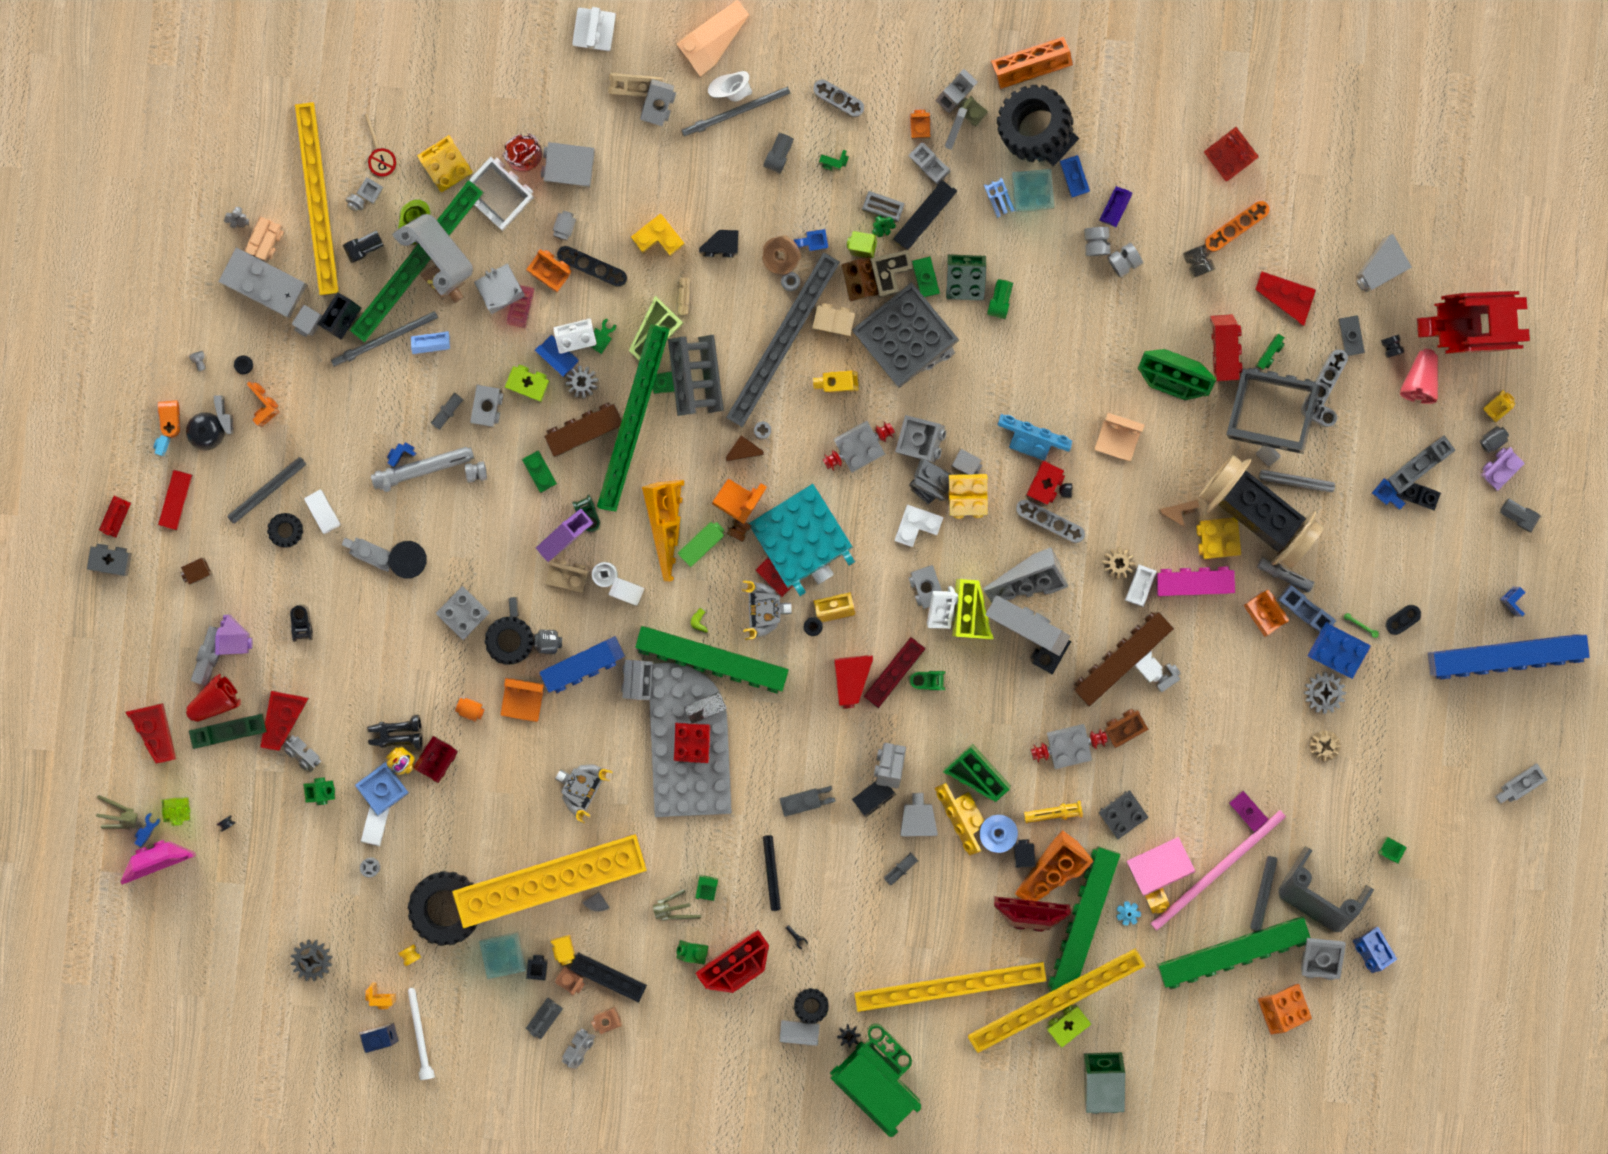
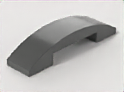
[1387,435,1456,495]

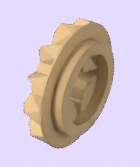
[1310,730,1341,761]

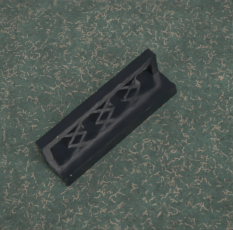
[893,180,957,250]

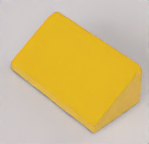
[813,592,855,623]

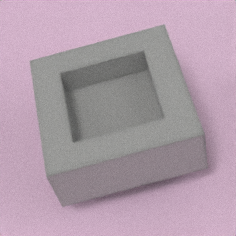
[357,177,384,204]

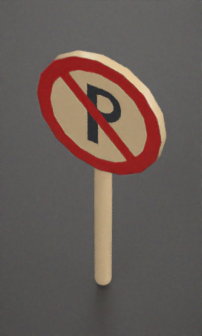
[365,114,397,177]

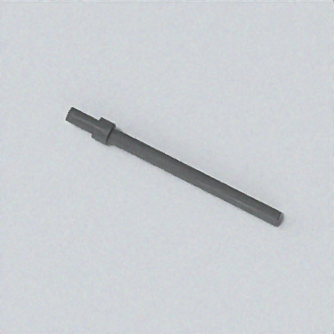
[681,86,791,137]
[331,311,438,367]

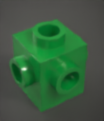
[303,777,335,805]

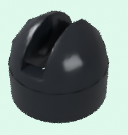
[1059,483,1073,498]

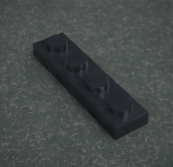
[570,952,647,1003]

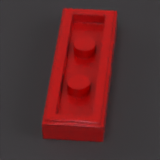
[158,470,193,530]

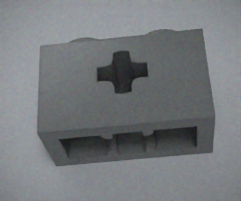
[87,543,132,576]

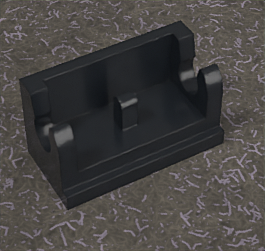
[852,780,897,818]

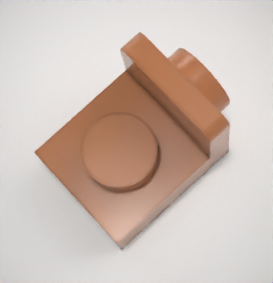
[554,966,585,995]

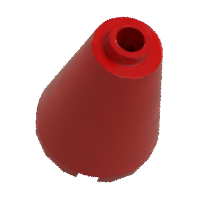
[186,674,241,722]

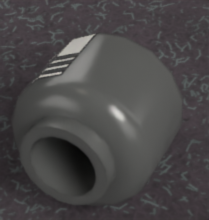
[534,629,562,654]

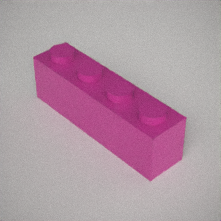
[1156,566,1235,596]

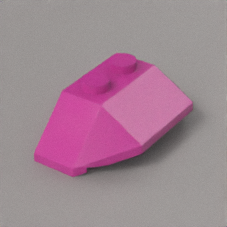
[120,840,196,885]

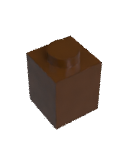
[180,557,213,585]

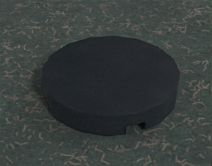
[388,541,427,579]

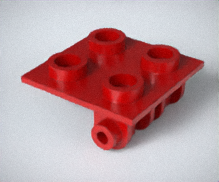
[674,723,711,763]

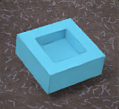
[153,435,171,456]

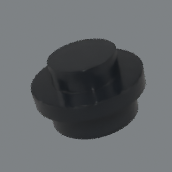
[234,355,253,375]

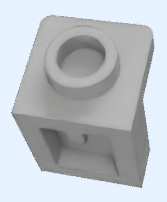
[1156,663,1181,692]

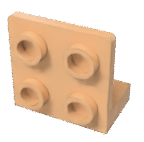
[1095,413,1144,461]

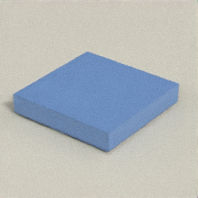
[355,762,409,816]

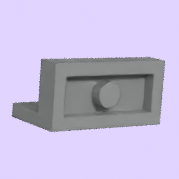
[780,1020,820,1046]

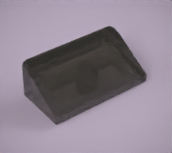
[684,691,727,724]

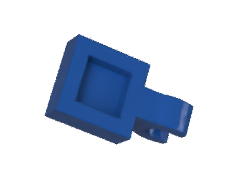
[794,229,828,251]
[1372,478,1406,510]
[134,813,161,847]

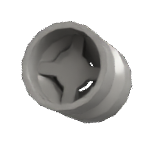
[465,461,487,483]

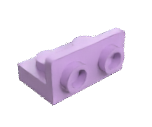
[1481,447,1525,491]

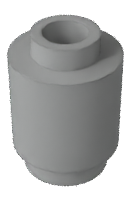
[553,211,576,240]

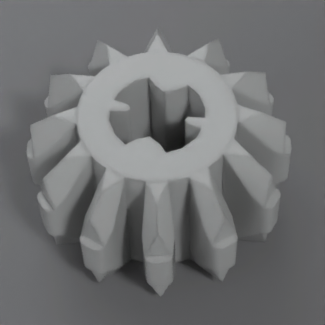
[566,366,598,398]

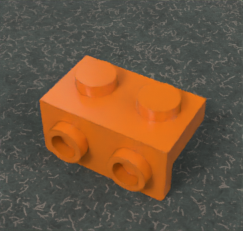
[526,249,571,293]
[1243,590,1289,637]

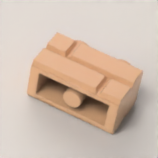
[245,216,284,262]

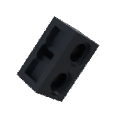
[1030,640,1072,675]

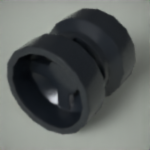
[1381,334,1405,358]

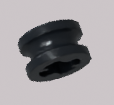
[216,815,236,832]

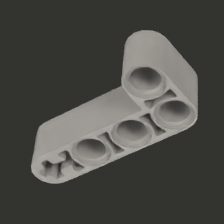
[1301,349,1348,427]

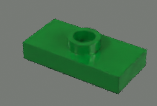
[912,256,940,298]

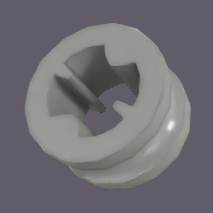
[754,421,771,439]

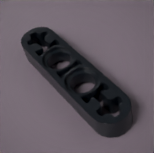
[557,246,627,287]

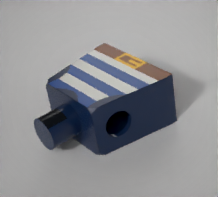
[359,1022,399,1053]

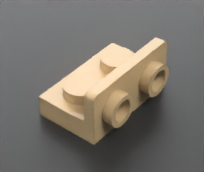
[546,559,588,593]

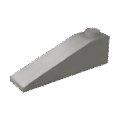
[983,548,1068,602]

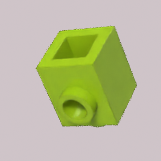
[847,231,878,259]

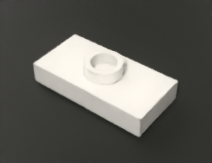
[1125,564,1157,607]

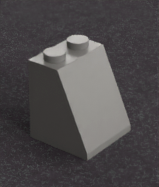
[1356,234,1412,292]

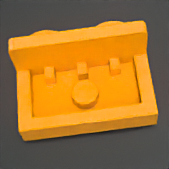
[365,983,396,1009]

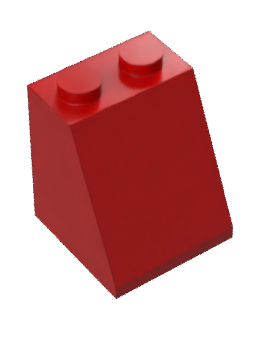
[834,655,873,709]

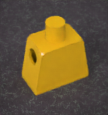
[813,370,859,393]

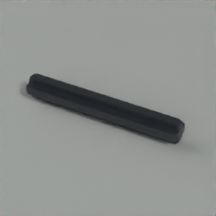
[763,835,781,911]

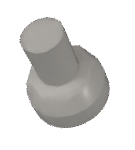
[189,351,206,371]

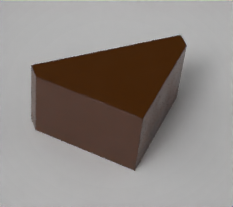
[726,435,764,462]

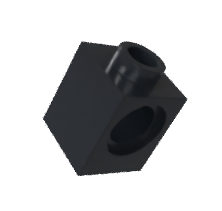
[1014,839,1035,868]

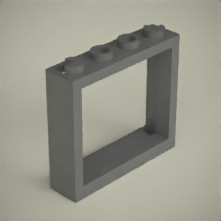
[1226,368,1320,454]

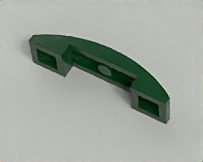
[189,713,267,749]

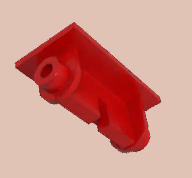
[99,495,131,538]

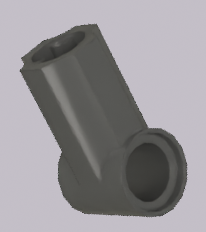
[763,132,794,174]
[1499,498,1541,533]

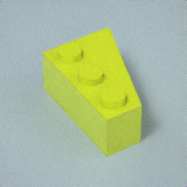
[952,579,994,639]

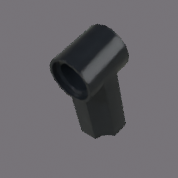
[343,231,384,263]

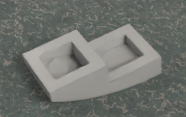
[908,142,951,185]
[214,395,233,434]

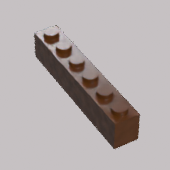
[1073,611,1174,707]

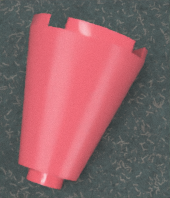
[1400,349,1438,404]

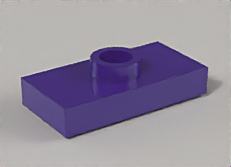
[1099,186,1133,228]

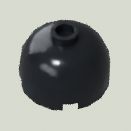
[186,412,225,450]

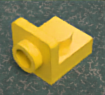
[1483,390,1515,423]
[1145,888,1170,914]

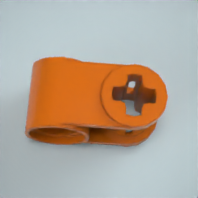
[158,400,181,438]

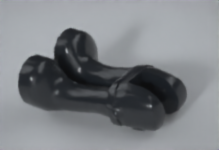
[367,715,423,751]

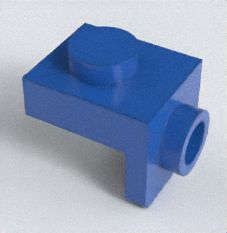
[387,442,417,467]

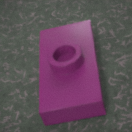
[1229,790,1269,832]

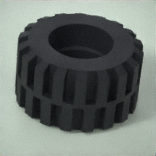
[484,616,534,665]

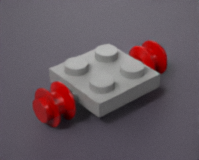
[822,421,895,473]
[1030,724,1108,769]

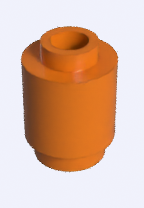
[455,698,485,722]

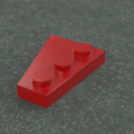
[260,691,309,751]

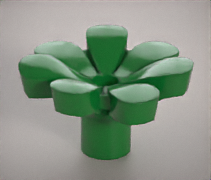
[872,216,896,237]

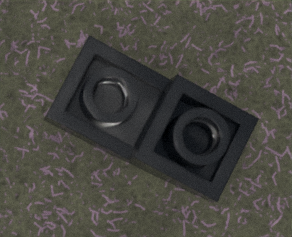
[1396,483,1441,511]

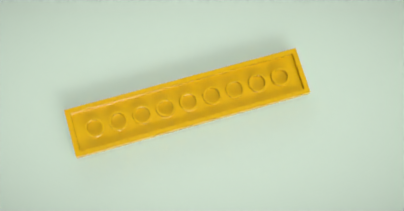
[452,834,647,928]

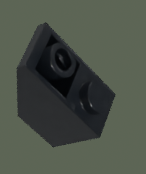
[699,230,739,258]

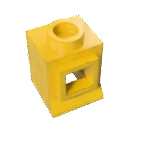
[550,935,575,965]

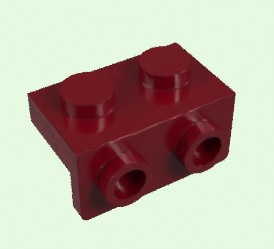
[413,735,458,783]

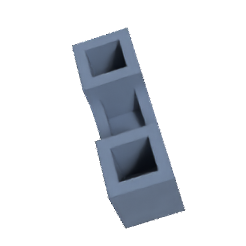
[1277,585,1336,634]

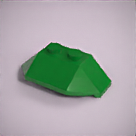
[1137,349,1216,401]

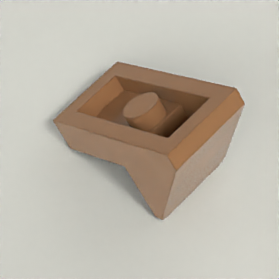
[1159,500,1199,527]

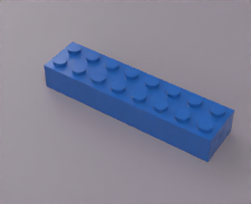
[1428,634,1590,680]

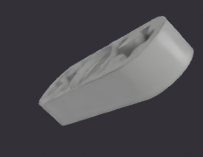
[813,80,864,117]

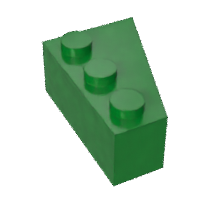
[943,743,1011,802]

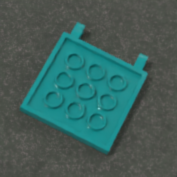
[748,484,855,596]

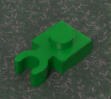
[589,319,617,355]

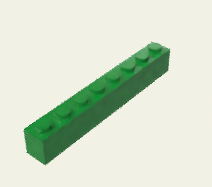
[635,626,789,694]
[1047,846,1121,992]
[1157,916,1311,989]

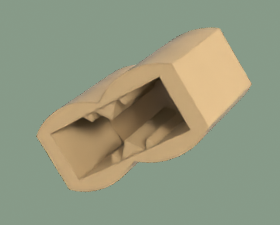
[812,303,855,337]

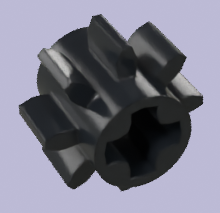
[837,1023,861,1048]

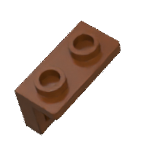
[1104,708,1149,748]

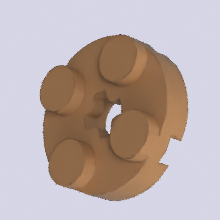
[762,235,802,275]

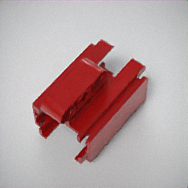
[1416,291,1530,354]

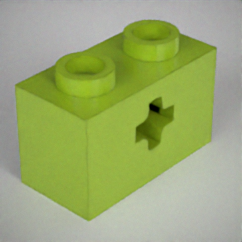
[505,364,550,402]
[1046,1004,1092,1048]

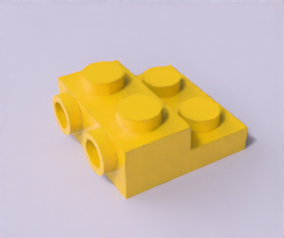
[949,474,988,519]
[1196,517,1241,559]

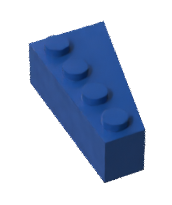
[539,636,625,694]

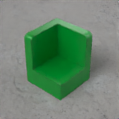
[1378,837,1407,864]
[695,875,718,901]

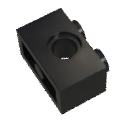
[317,292,362,340]

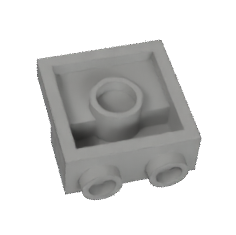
[895,415,947,463]
[1301,938,1346,980]

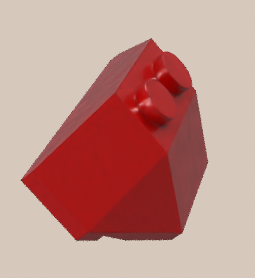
[695,929,769,993]

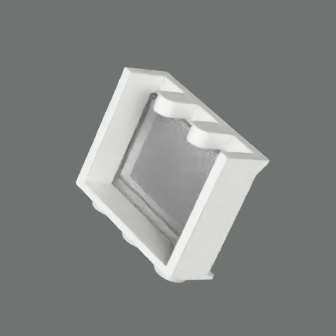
[459,157,534,231]

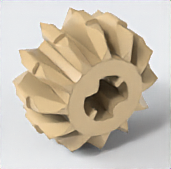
[1102,547,1135,579]

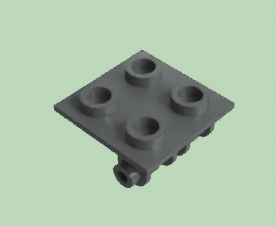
[1099,790,1149,839]

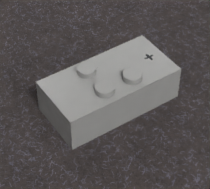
[218,247,307,318]
[986,595,1071,656]

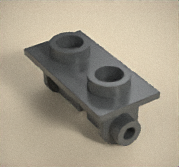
[525,998,563,1039]

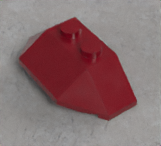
[993,896,1071,932]

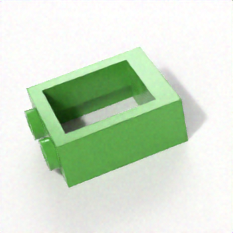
[678,522,725,567]

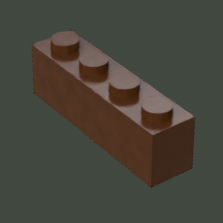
[544,402,622,457]

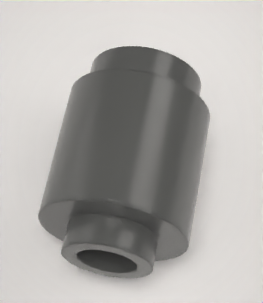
[1479,426,1509,453]

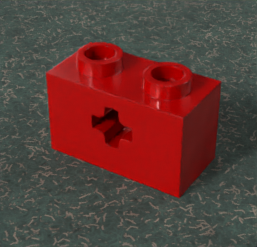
[1026,460,1065,505]

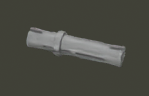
[1257,557,1314,593]

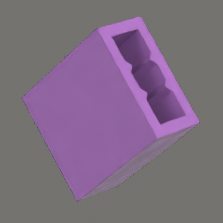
[536,509,593,562]

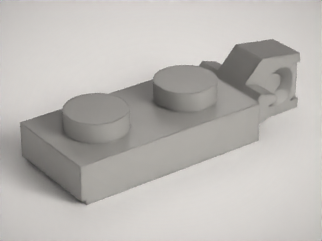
[342,538,390,572]
[1494,763,1548,804]

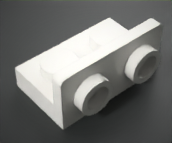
[553,318,596,353]
[927,586,958,629]

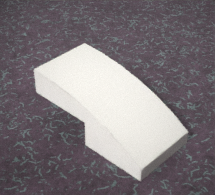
[304,489,341,534]
[609,577,645,606]
[361,806,390,847]

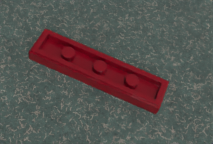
[863,637,926,709]

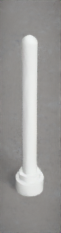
[408,988,435,1080]

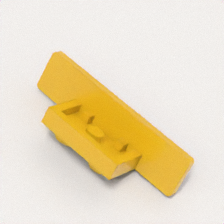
[934,783,984,856]

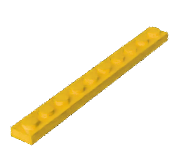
[295,102,339,296]
[968,948,1145,1053]
[854,962,1047,1012]

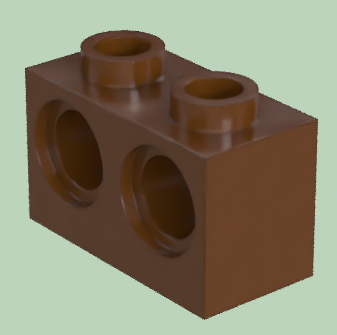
[841,257,879,302]

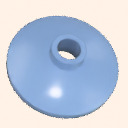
[980,814,1018,853]

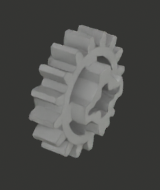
[1304,672,1346,714]

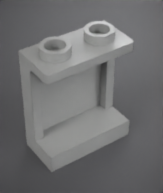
[541,142,595,188]

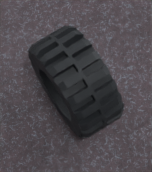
[997,84,1074,162]
[408,871,478,946]

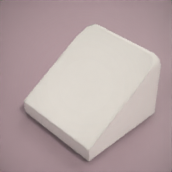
[1256,446,1281,466]

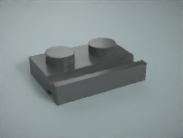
[911,459,952,501]

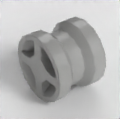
[360,857,380,878]

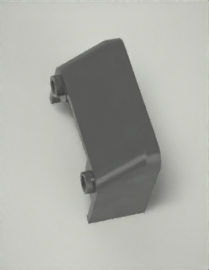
[1278,846,1374,932]

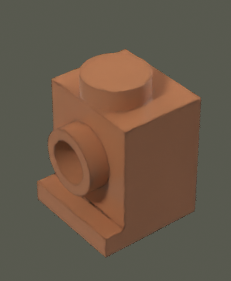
[591,1006,622,1035]

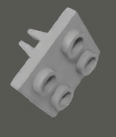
[474,263,525,314]
[436,586,490,640]

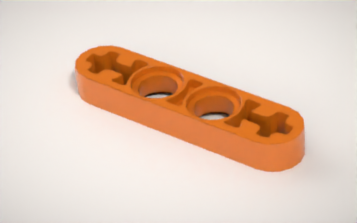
[1205,201,1270,252]

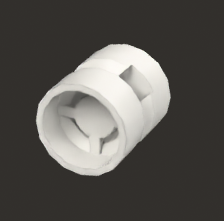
[592,562,618,587]

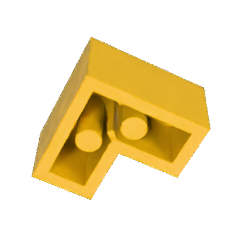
[631,213,685,257]

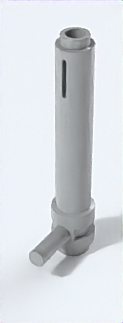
[371,447,474,492]

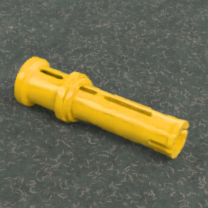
[1024,800,1083,824]

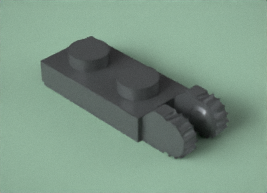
[779,786,835,817]

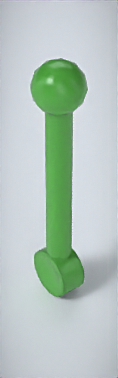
[1344,613,1379,638]

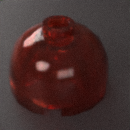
[503,133,542,172]

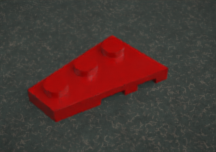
[1255,271,1316,326]
[125,703,176,764]

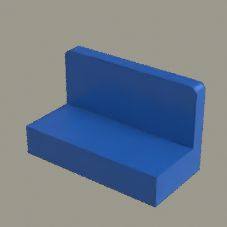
[535,335,579,377]
[1500,587,1526,617]

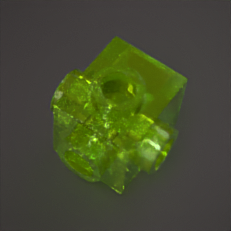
[161,797,190,826]

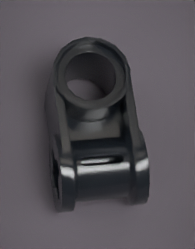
[290,604,313,642]

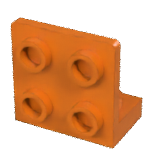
[247,381,279,427]
[712,479,767,524]
[500,678,545,722]
[1258,984,1312,1034]

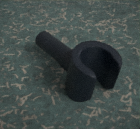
[786,925,808,949]

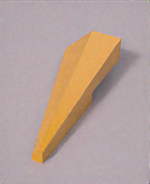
[642,480,684,582]

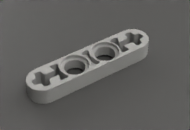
[1016,500,1085,543]

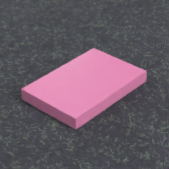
[1127,837,1195,896]

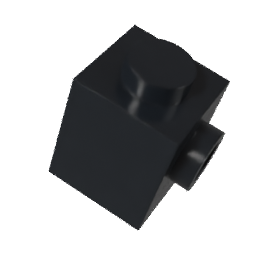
[526,955,548,981]

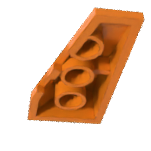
[1015,830,1093,901]

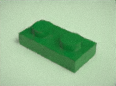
[1255,333,1285,371]
[522,450,557,493]

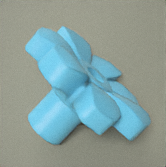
[1116,901,1141,926]

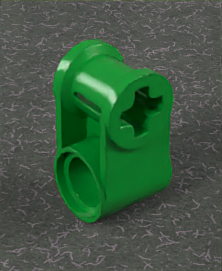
[909,671,946,690]

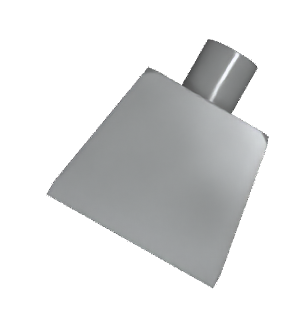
[900,793,938,836]

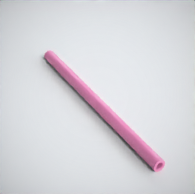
[1151,810,1286,930]

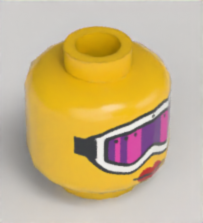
[386,747,415,775]

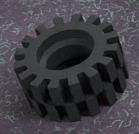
[267,513,303,548]
[794,988,829,1024]

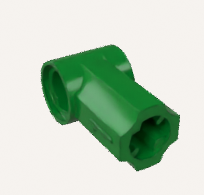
[987,279,1013,319]

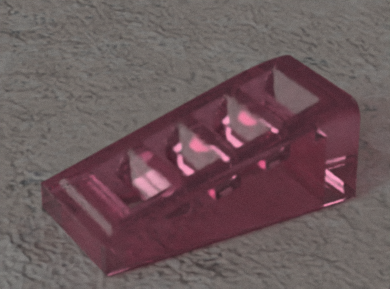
[507,285,535,328]

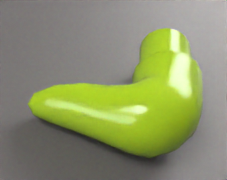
[690,608,708,633]

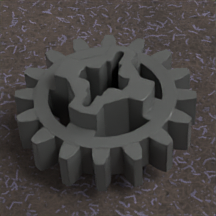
[291,939,333,981]

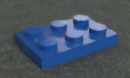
[1307,622,1371,679]

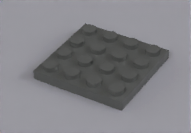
[852,282,959,388]

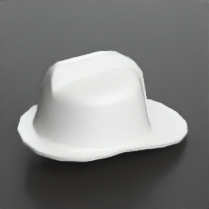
[708,71,752,102]

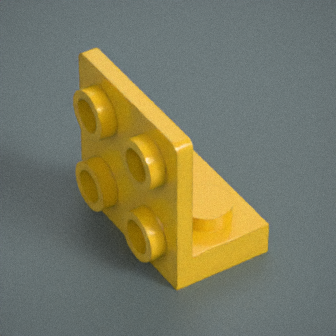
[417,135,473,192]

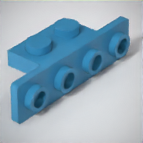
[997,414,1072,461]

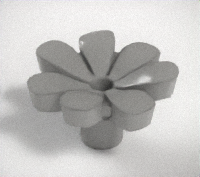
[224,207,249,228]

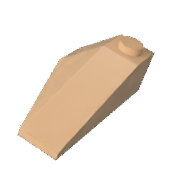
[676,0,749,77]

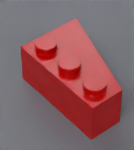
[1210,314,1243,381]

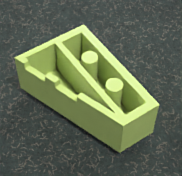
[629,296,683,361]

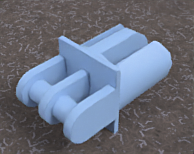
[984,178,1015,218]

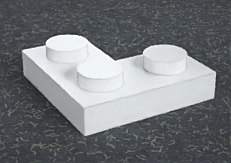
[894,505,943,547]

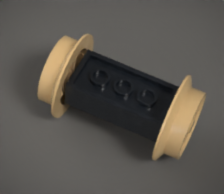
[1199,455,1324,569]

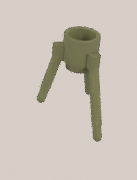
[96,795,138,830]
[653,889,701,921]

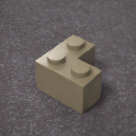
[871,250,913,298]

